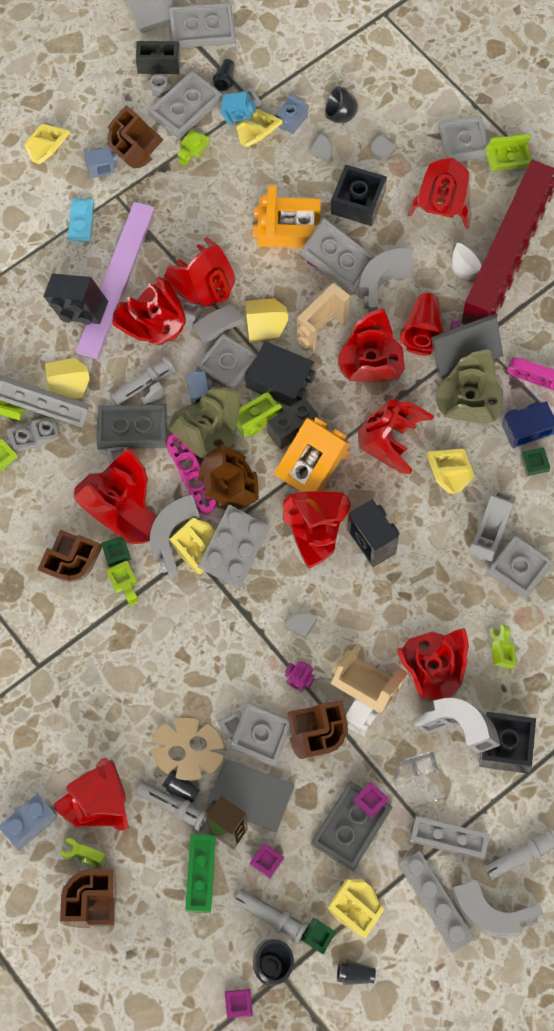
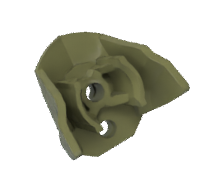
[436,349,503,423]
[169,387,240,459]

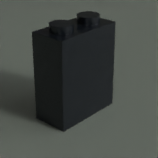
[245,341,316,407]

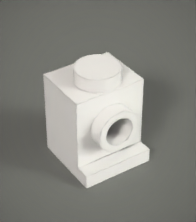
[346,699,377,737]

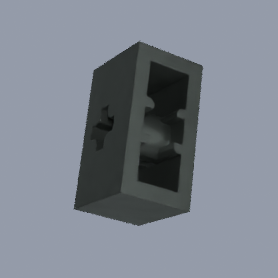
[136,41,180,74]
[267,398,318,450]

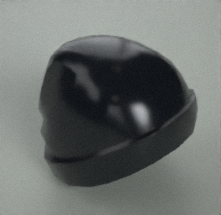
[325,86,358,123]
[253,939,294,986]

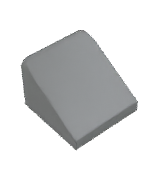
[181,299,204,330]

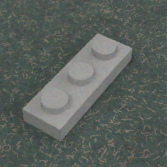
[410,816,490,860]

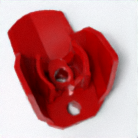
[73,448,157,544]

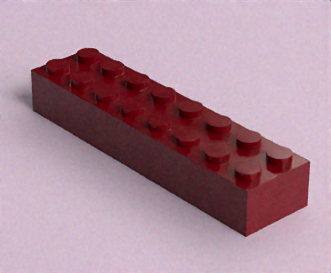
[461,159,554,325]

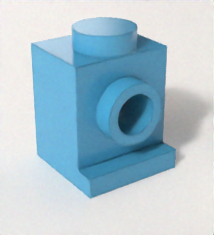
[221,91,256,125]

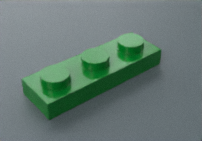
[185,834,216,913]

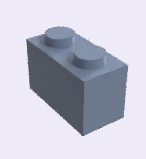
[0,794,57,851]

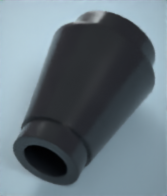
[213,59,235,91]
[162,769,200,802]
[337,959,376,985]

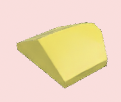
[236,109,283,147]
[24,124,70,164]
[245,298,288,343]
[45,358,90,401]
[426,448,475,494]
[169,518,215,575]
[327,879,384,938]

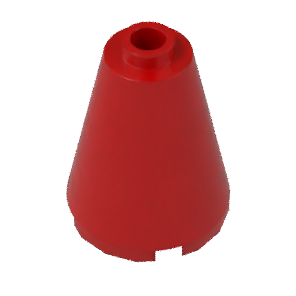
[400,292,444,356]

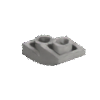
[192,304,244,343]
[7,417,60,452]

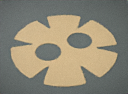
[151,718,224,780]

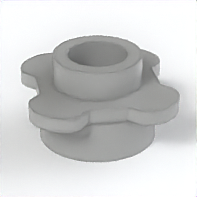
[147,74,172,97]

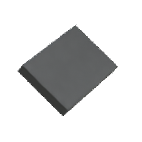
[431,314,503,379]
[97,404,167,450]
[207,758,295,832]
[311,781,393,872]

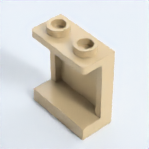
[297,283,351,352]
[331,645,408,713]

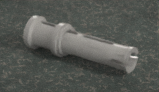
[109,356,176,405]
[135,780,208,832]
[484,828,554,881]
[234,888,309,944]

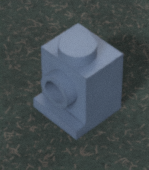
[275,94,308,134]
[83,147,118,179]
[187,370,212,404]

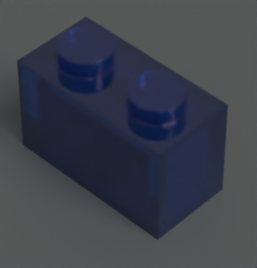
[502,401,554,448]

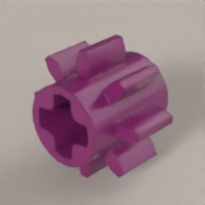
[285,661,315,691]

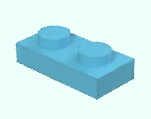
[68,199,94,242]

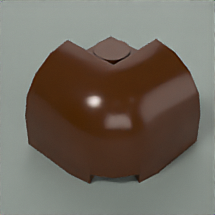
[107,105,163,169]
[198,444,259,510]
[37,530,102,582]
[287,700,348,759]
[60,869,117,928]

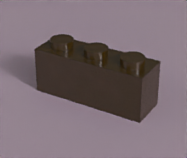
[205,796,248,850]

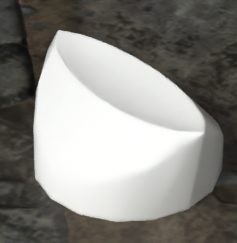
[452,243,484,280]

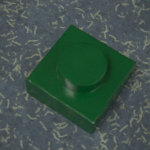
[521,447,551,476]
[101,537,131,567]
[300,918,336,954]

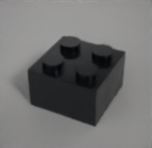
[331,164,387,226]
[43,273,109,325]
[347,499,400,567]
[479,712,536,774]

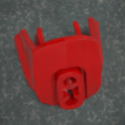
[407,158,472,229]
[163,237,235,306]
[112,277,186,345]
[338,308,405,382]
[358,399,434,474]
[282,491,351,568]
[397,628,469,701]
[53,757,129,831]

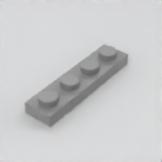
[0,376,90,427]
[398,851,474,954]

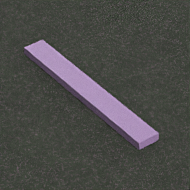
[76,202,155,360]

